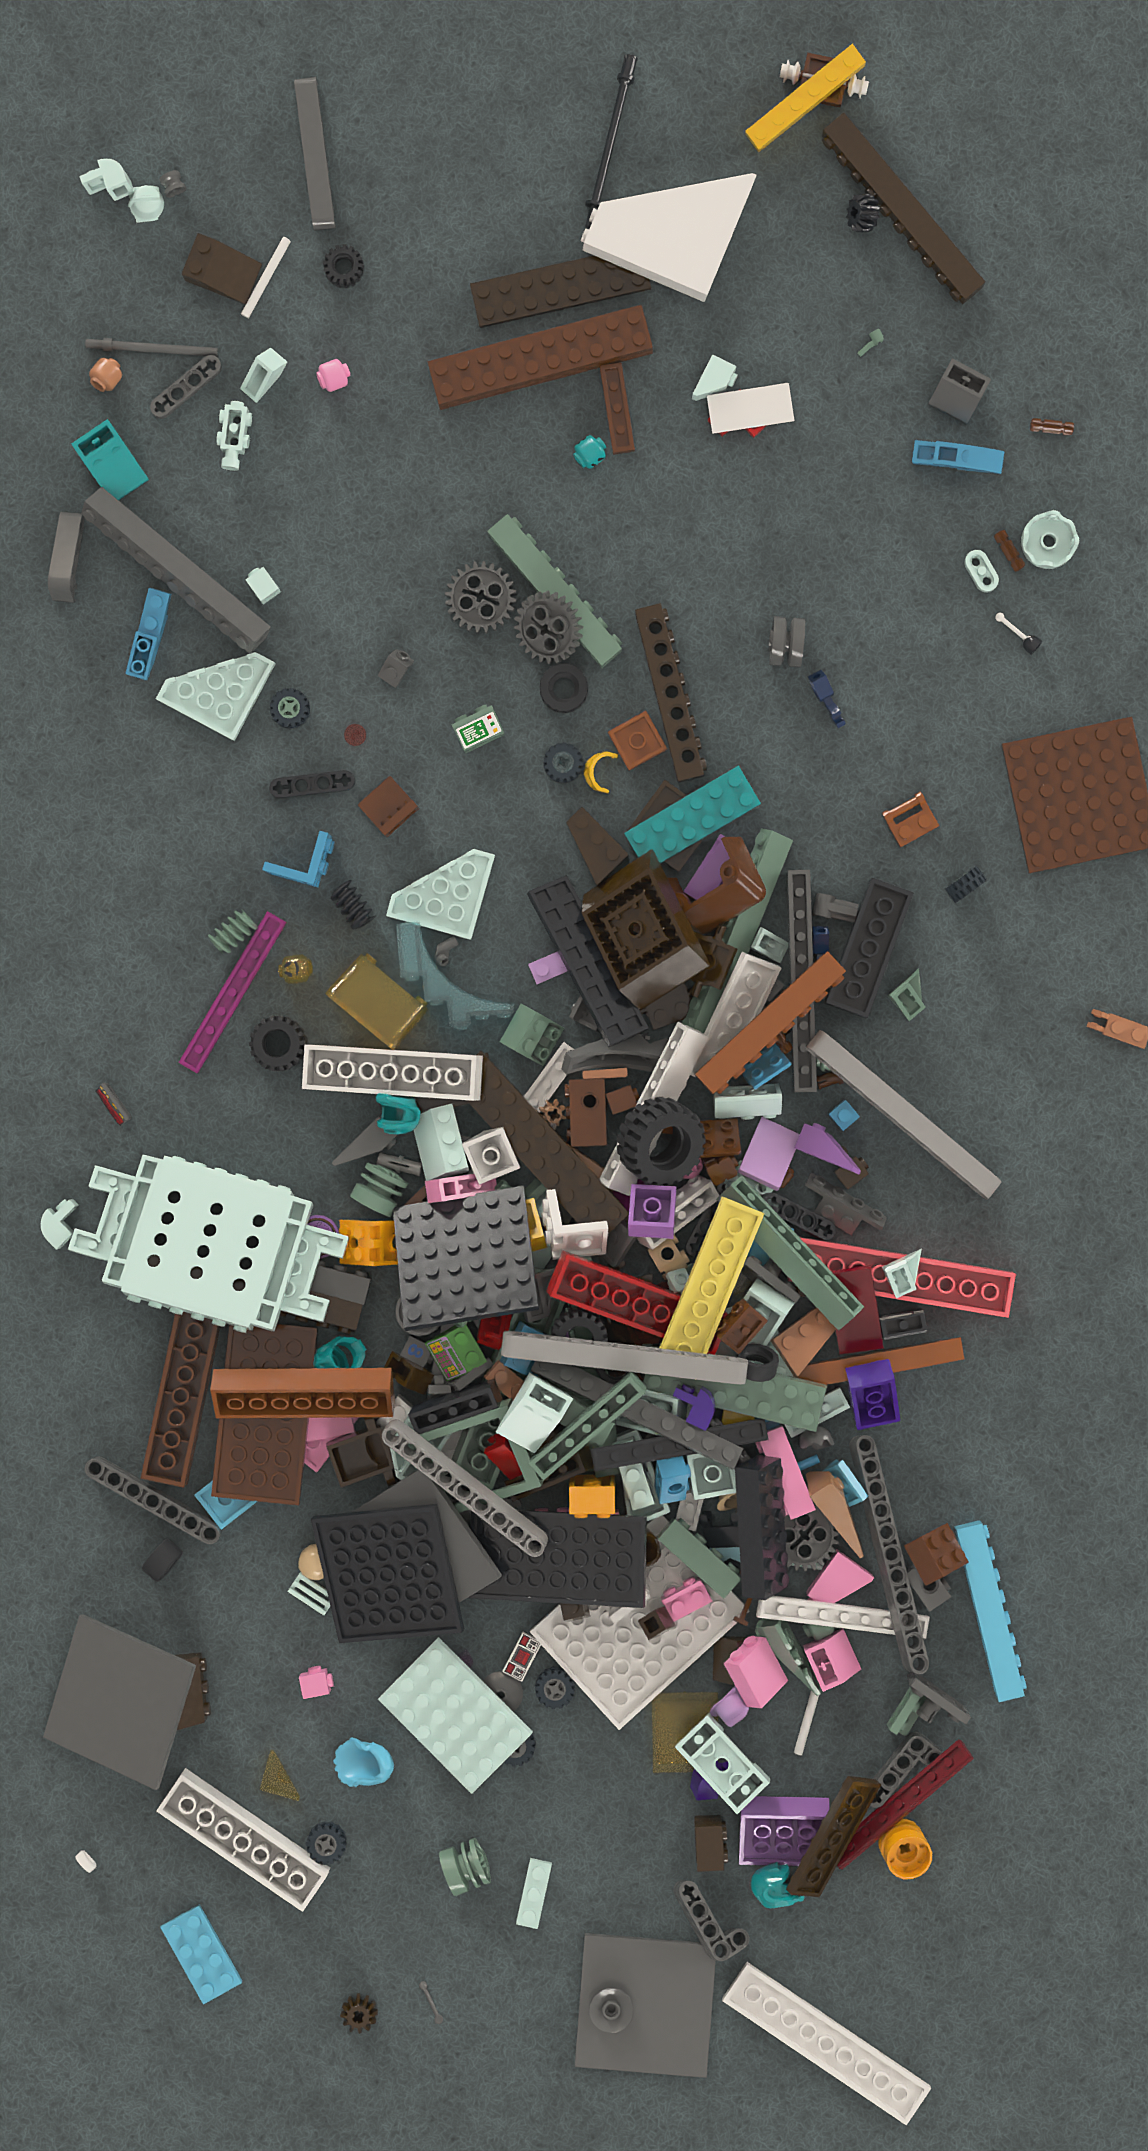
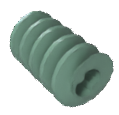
[208,909,258,955]

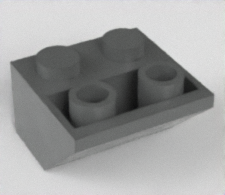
[928,358,991,425]

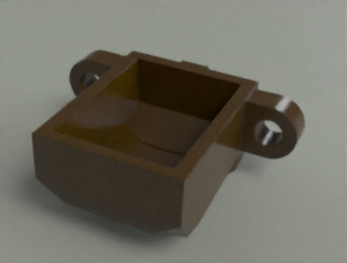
[326,1417,396,1488]

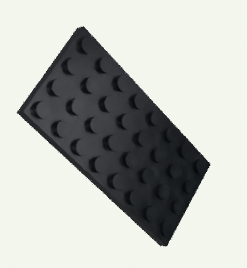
[469,1510,647,1608]

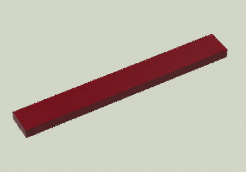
[837,1739,974,1870]

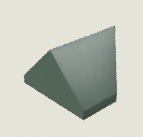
[887,968,926,1021]

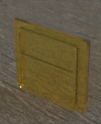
[652,1691,719,1773]

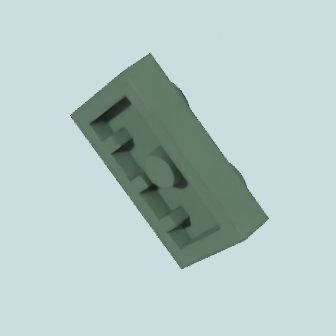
[887,1687,927,1736]

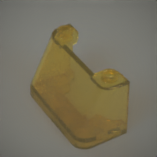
[325,953,429,1050]

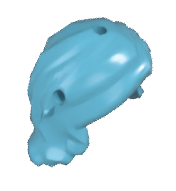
[333,1737,394,1787]

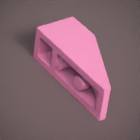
[425,1174,497,1203]

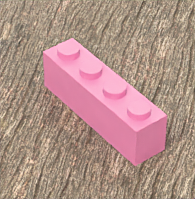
[755,1425,816,1520]

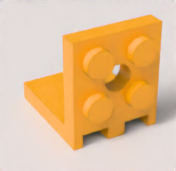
[339,1220,398,1266]

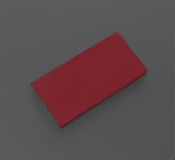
[831,1265,884,1354]

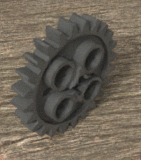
[445,561,517,634]
[514,591,583,664]
[784,1505,840,1571]

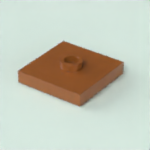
[607,711,667,771]

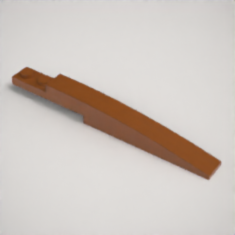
[793,1337,964,1385]

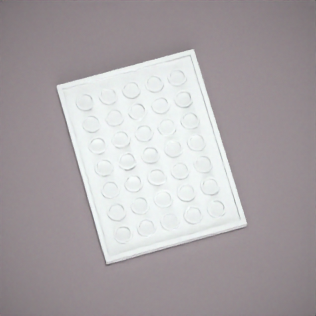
[530,1515,749,1730]

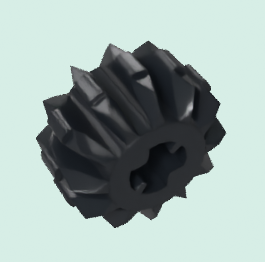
[846,194,881,233]

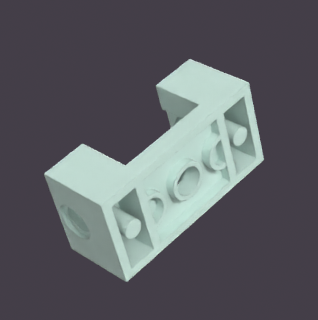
[675,1713,770,1814]

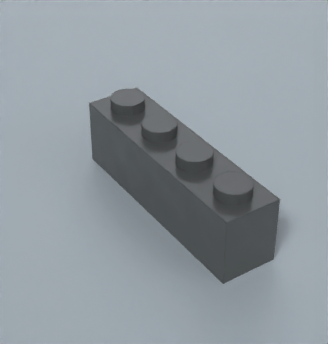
[310,1260,372,1305]

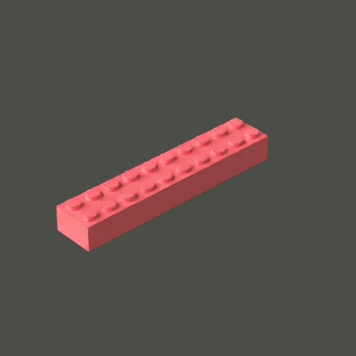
[787,1237,1016,1318]

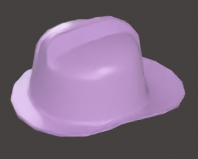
[710,1686,749,1727]

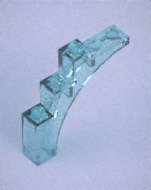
[396,921,515,1030]

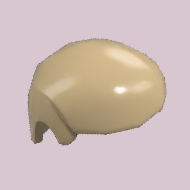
[298,1544,324,1580]

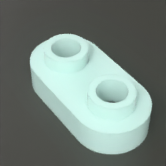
[964,550,999,593]

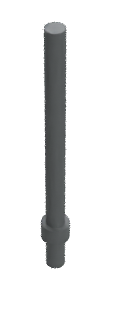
[85,338,218,357]

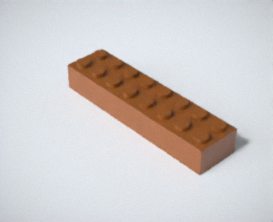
[694,951,846,1094]
[210,1367,395,1418]

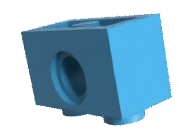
[654,1456,691,1504]

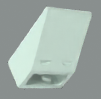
[496,1372,573,1453]

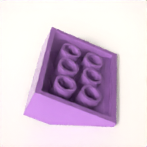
[739,1796,830,1866]

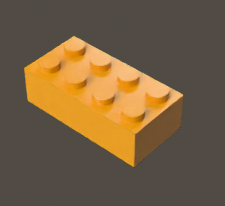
[569,1474,615,1518]

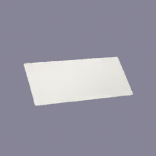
[707,383,794,434]

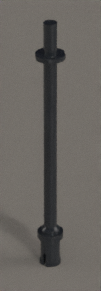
[585,54,638,229]

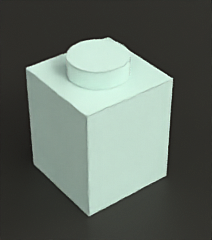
[246,567,281,605]

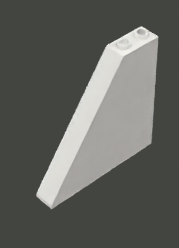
[581,173,756,302]

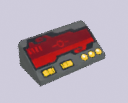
[95,1083,132,1127]

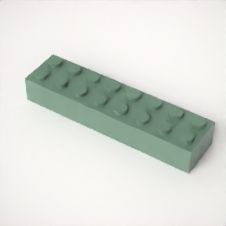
[643,1344,827,1432]

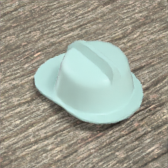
[128,185,164,223]

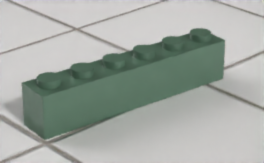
[528,1372,647,1480]

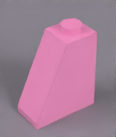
[806,1549,874,1603]

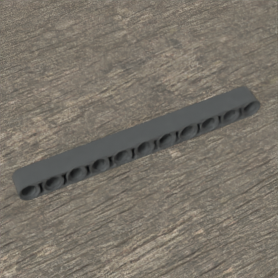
[849,1435,929,1674]

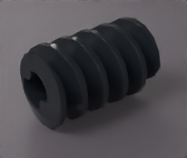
[331,880,376,930]

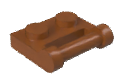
[881,792,939,848]

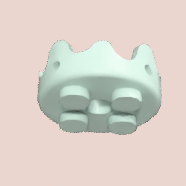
[1021,510,1079,569]

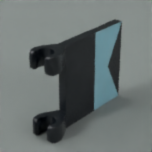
[699,1509,741,1568]

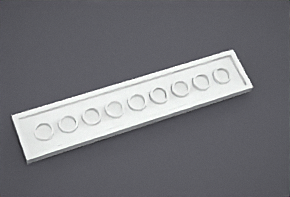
[722,1962,931,2125]

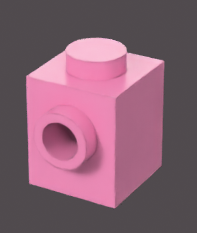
[299,1666,334,1699]

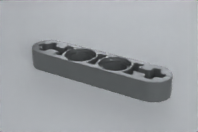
[150,355,222,419]

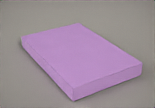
[738,1117,800,1191]

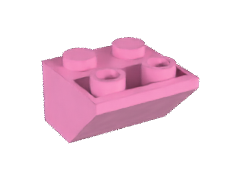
[803,1628,861,1692]

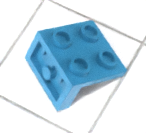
[742,1043,791,1089]

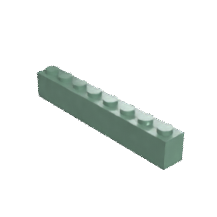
[487,514,622,668]
[716,1176,864,1331]

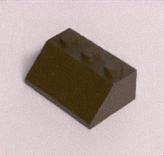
[175,1652,211,1730]

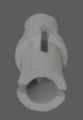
[377,1152,422,1176]

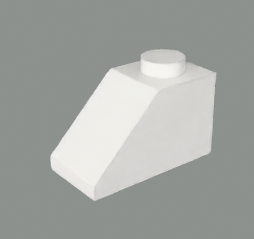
[375,1394,413,1435]

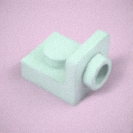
[666,1268,689,1294]

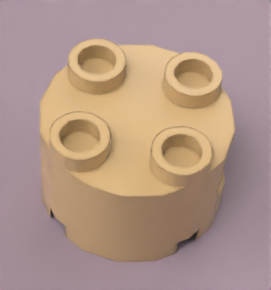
[648,1234,690,1280]

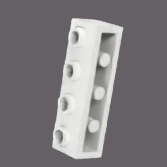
[637,1175,719,1250]

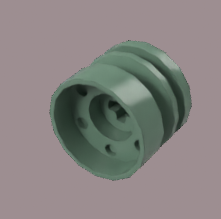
[350,1163,408,1217]
[439,1838,491,1896]

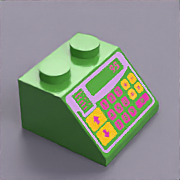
[425,1325,487,1381]

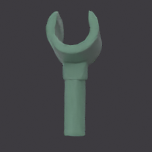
[857,329,884,357]

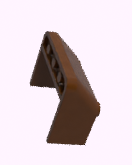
[667,837,766,934]

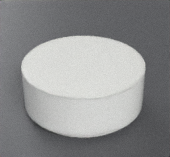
[75,1851,96,1873]

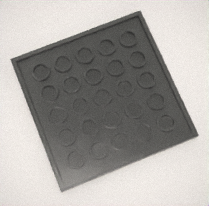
[352,1469,502,1603]
[43,1614,196,1790]
[575,1933,717,2078]

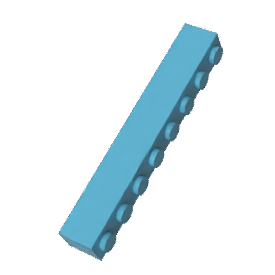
[954,1520,1027,1702]

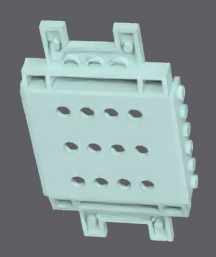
[68,1155,349,1333]

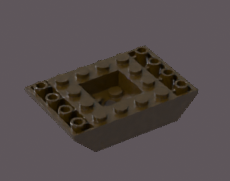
[582,849,710,1010]

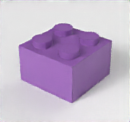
[628,1184,676,1239]

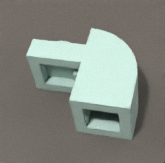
[80,159,134,201]
[41,1199,79,1250]

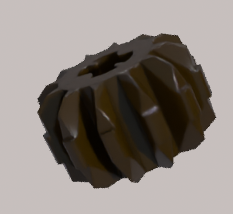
[340,1993,378,2034]

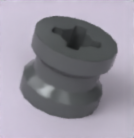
[159,170,187,198]

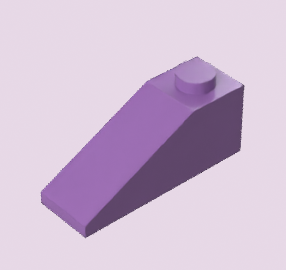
[794,1123,861,1174]

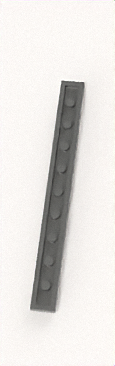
[531,1361,743,1470]

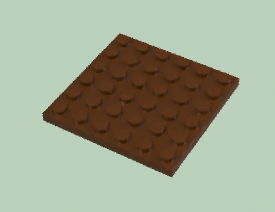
[1001,717,1148,874]

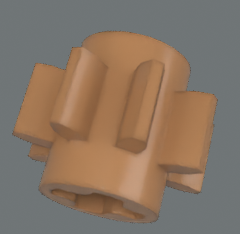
[539,1099,566,1126]

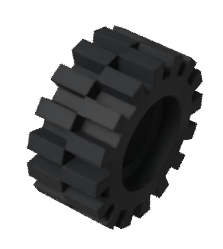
[323,244,364,288]

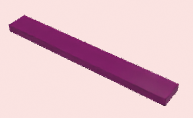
[178,911,287,1074]

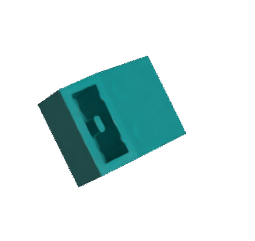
[71,419,149,501]

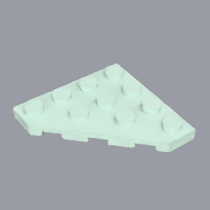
[156,652,276,741]
[386,849,495,940]

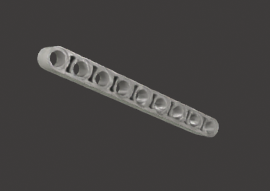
[382,1419,548,1557]

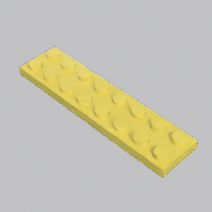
[660,1196,764,1380]

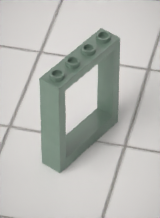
[410,1398,544,1513]

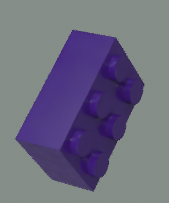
[845,1359,900,1430]

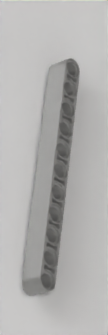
[806,1030,1001,1200]
[501,1331,748,1385]

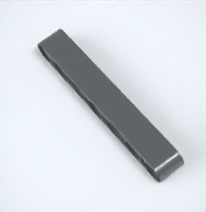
[294,77,336,231]
[85,1456,222,1544]

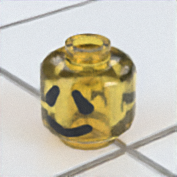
[278,954,313,984]

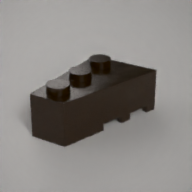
[566,807,629,886]

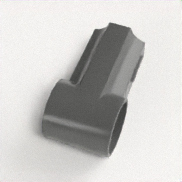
[812,893,859,923]

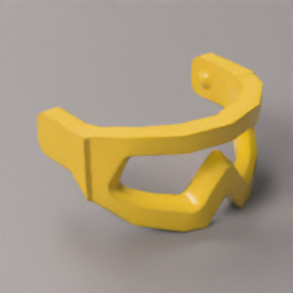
[583,751,618,794]

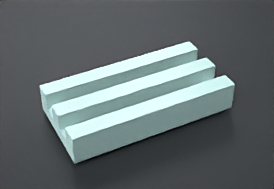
[287,1572,330,1615]

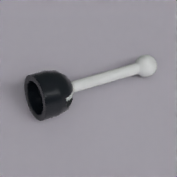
[995,613,1043,655]

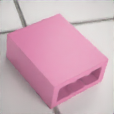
[724,1636,788,1708]

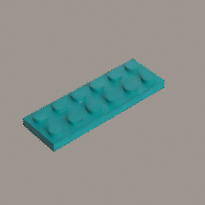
[624,765,761,864]

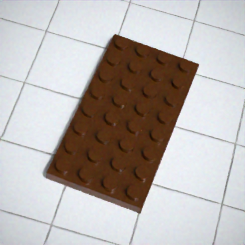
[211,1324,318,1505]

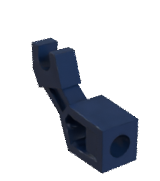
[808,670,846,728]
[812,926,829,960]

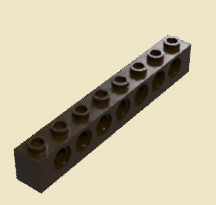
[635,603,707,783]

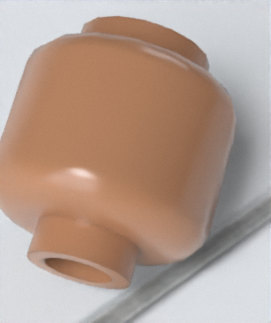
[89,358,122,392]

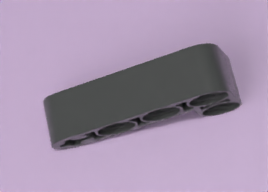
[48,512,85,603]
[870,1731,942,1808]
[673,1880,750,1961]

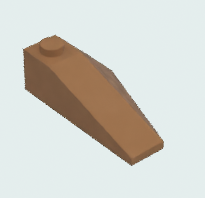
[806,1471,864,1558]

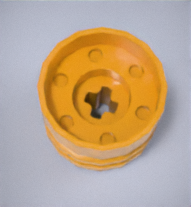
[878,1819,932,1879]

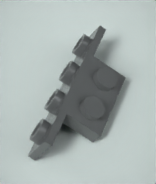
[805,1173,887,1235]

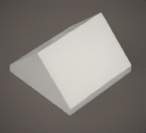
[462,1127,520,1184]

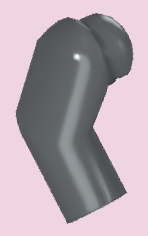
[434,935,459,967]

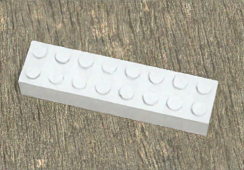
[302,1045,483,1101]
[157,1768,330,1912]

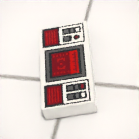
[502,1632,541,1682]

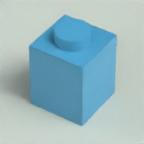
[827,1100,860,1131]

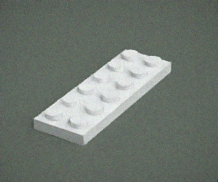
[690,952,781,1083]

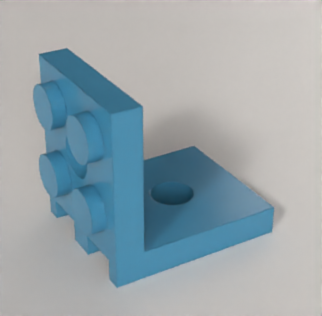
[262,831,335,887]

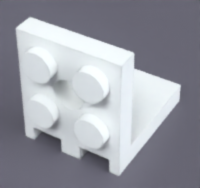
[541,1189,608,1260]

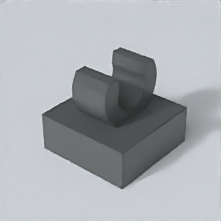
[427,1375,451,1400]

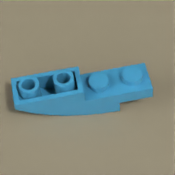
[912,440,1005,474]
[126,588,172,680]

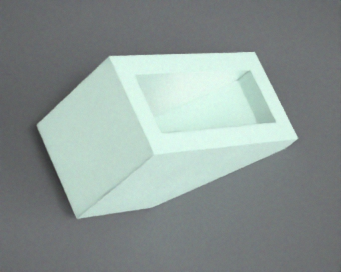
[240,348,287,403]
[692,355,738,401]

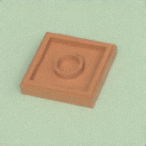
[582,1068,627,1079]

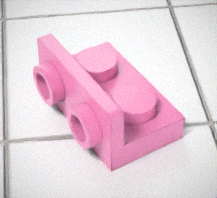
[661,1576,712,1621]

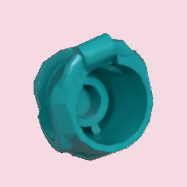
[376,1093,421,1134]
[313,1336,367,1368]
[751,1862,804,1908]

